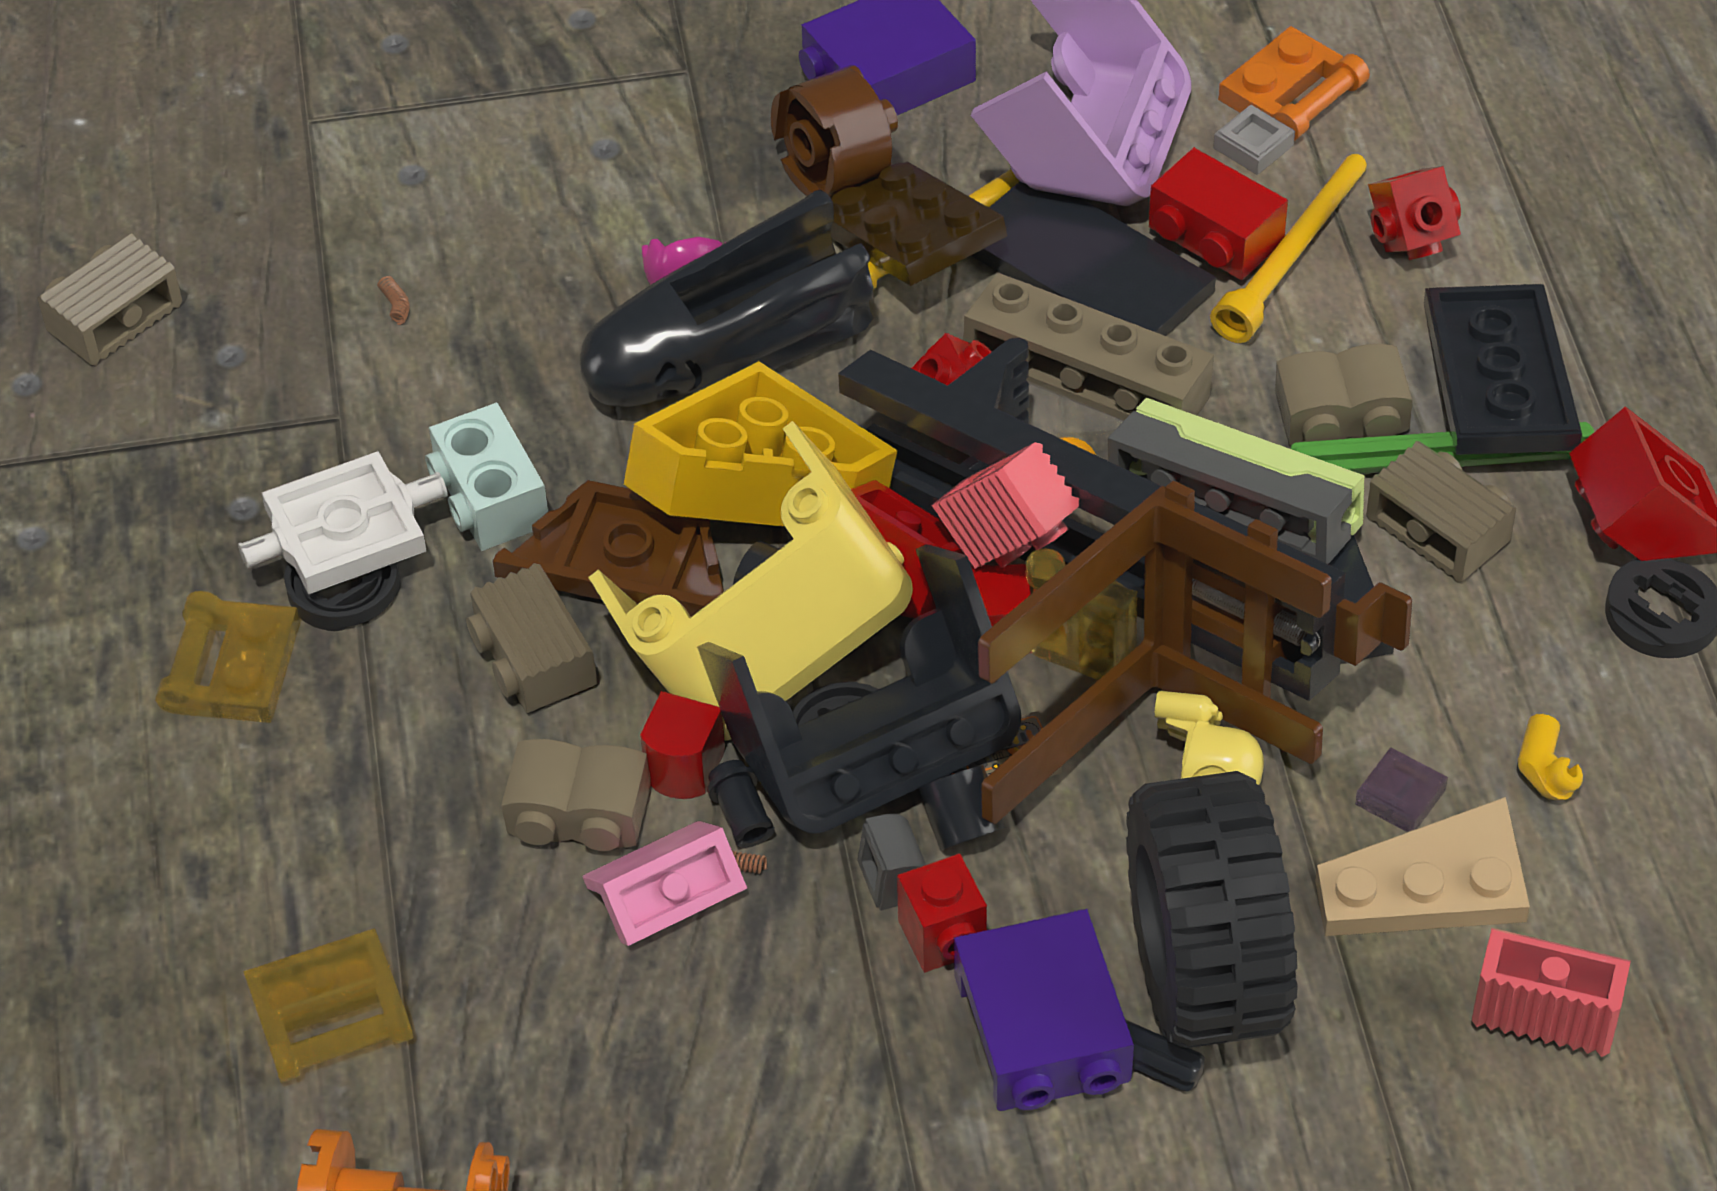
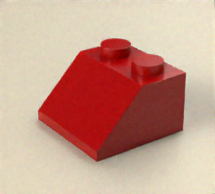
[1569,406,1717,561]

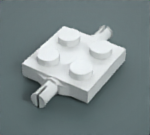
[238,451,448,594]

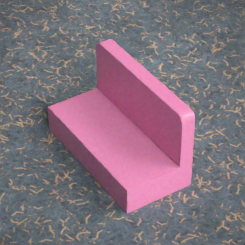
[582,821,747,946]

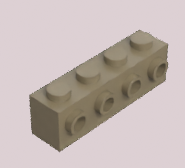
[963,273,1214,421]

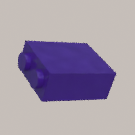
[798,0,976,116]

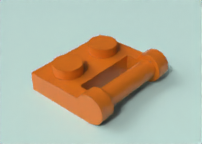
[1218,26,1370,141]

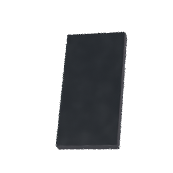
[972,181,1216,336]
[1424,284,1582,455]

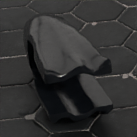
[580,190,874,407]

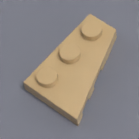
[1315,797,1530,936]

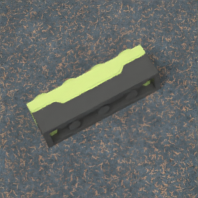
[1108,398,1364,564]

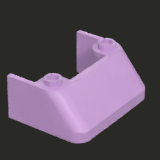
[971,0,1191,206]

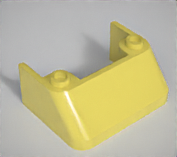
[589,421,913,741]

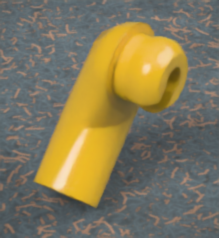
[1518,714,1583,800]

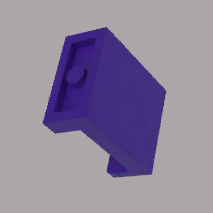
[954,909,1134,1111]

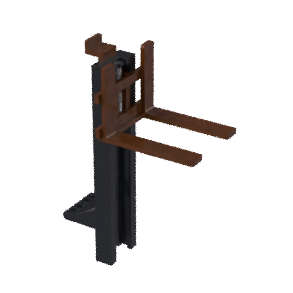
[838,338,1412,824]

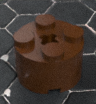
[771,65,898,196]

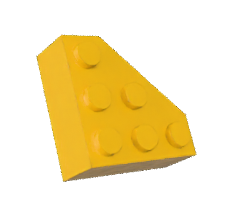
[623,361,897,526]

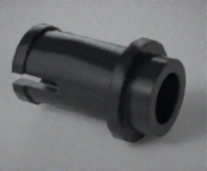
[707,760,775,848]

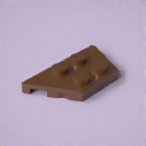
[493,480,723,617]

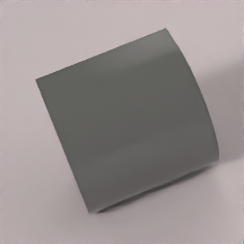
[857,814,926,911]

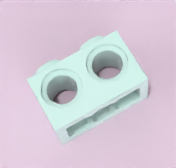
[425,402,548,551]

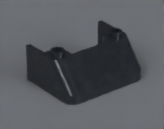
[697,544,1022,833]

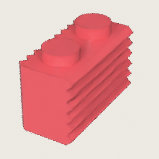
[932,442,1079,569]
[1472,928,1631,1057]

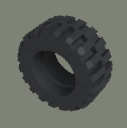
[1126,771,1298,1048]

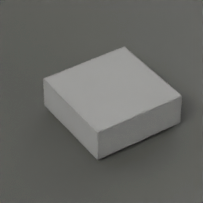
[1213,105,1295,175]

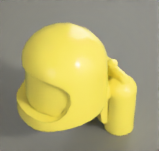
[1155,691,1264,785]

